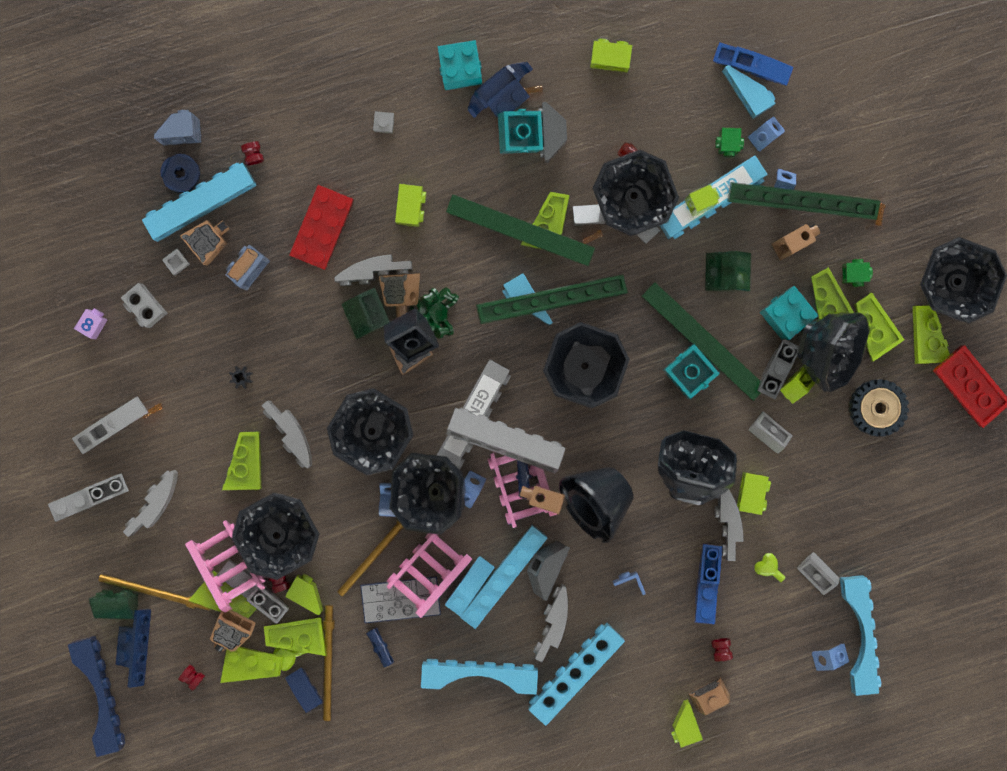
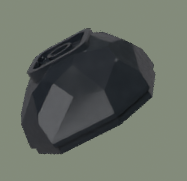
[543,322,630,408]

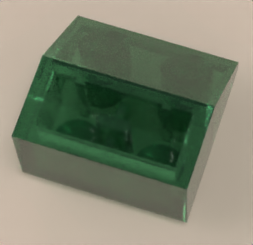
[705,251,751,292]
[341,288,391,339]
[89,590,138,619]

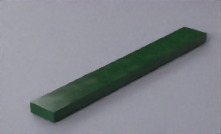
[727,182,881,220]
[446,194,595,267]
[476,275,628,325]
[641,282,761,401]

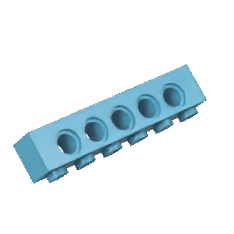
[529,623,625,726]

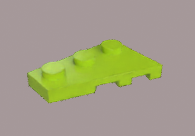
[913,306,950,364]

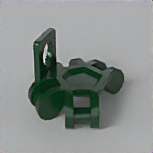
[409,287,459,339]

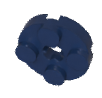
[160,154,200,193]

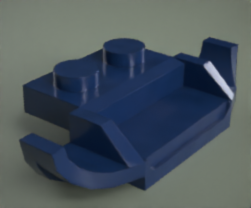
[468,62,533,119]

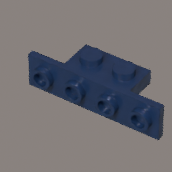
[115,609,151,688]

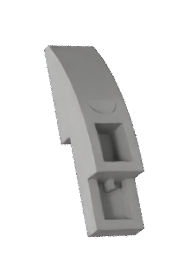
[335,255,413,286]
[72,396,148,454]
[262,401,312,468]
[123,470,178,537]
[48,473,129,522]
[714,489,743,561]
[217,559,289,624]
[533,584,568,662]

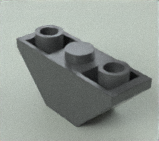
[538,102,567,163]
[757,339,799,399]
[527,541,570,601]

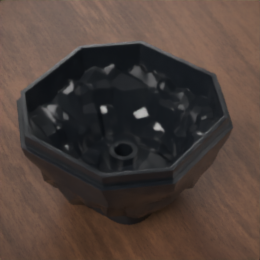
[592,149,679,236]
[920,237,1007,324]
[797,313,870,392]
[327,388,414,475]
[657,430,737,505]
[389,453,466,535]
[231,492,319,580]

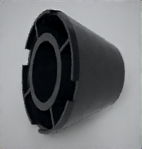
[559,467,634,543]

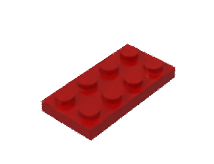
[289,185,354,270]
[933,345,1007,428]

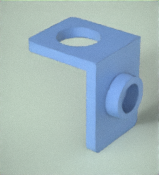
[748,117,785,151]
[774,169,796,189]
[464,471,486,508]
[379,483,395,517]
[612,571,646,595]
[812,644,849,671]

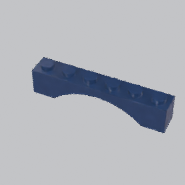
[68,636,125,757]

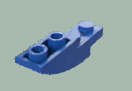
[713,42,793,86]
[695,544,722,625]

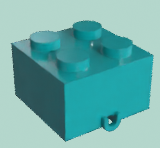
[438,40,482,90]
[498,109,543,153]
[759,286,819,341]
[663,344,720,399]

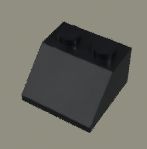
[384,308,439,363]

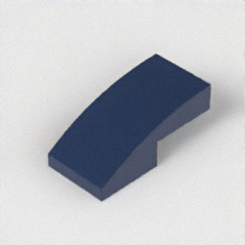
[285,668,323,713]

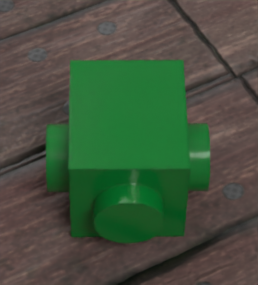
[715,127,744,157]
[842,259,873,287]

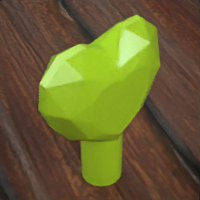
[754,553,785,582]
[273,648,306,671]

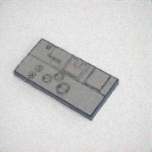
[360,576,441,623]

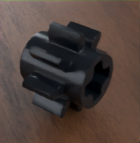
[229,366,253,389]

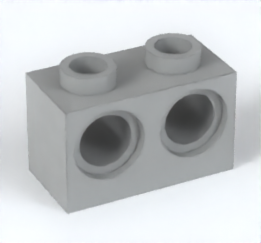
[121,283,168,328]

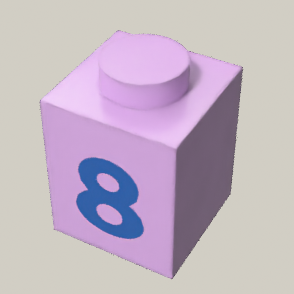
[74,308,107,339]

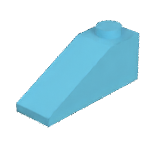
[722,65,775,119]
[502,273,553,325]
[445,556,495,616]

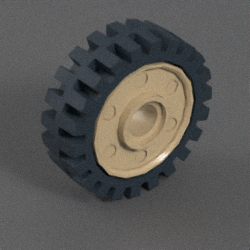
[849,380,909,437]

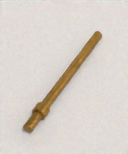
[337,520,404,597]
[99,574,210,611]
[323,605,335,721]

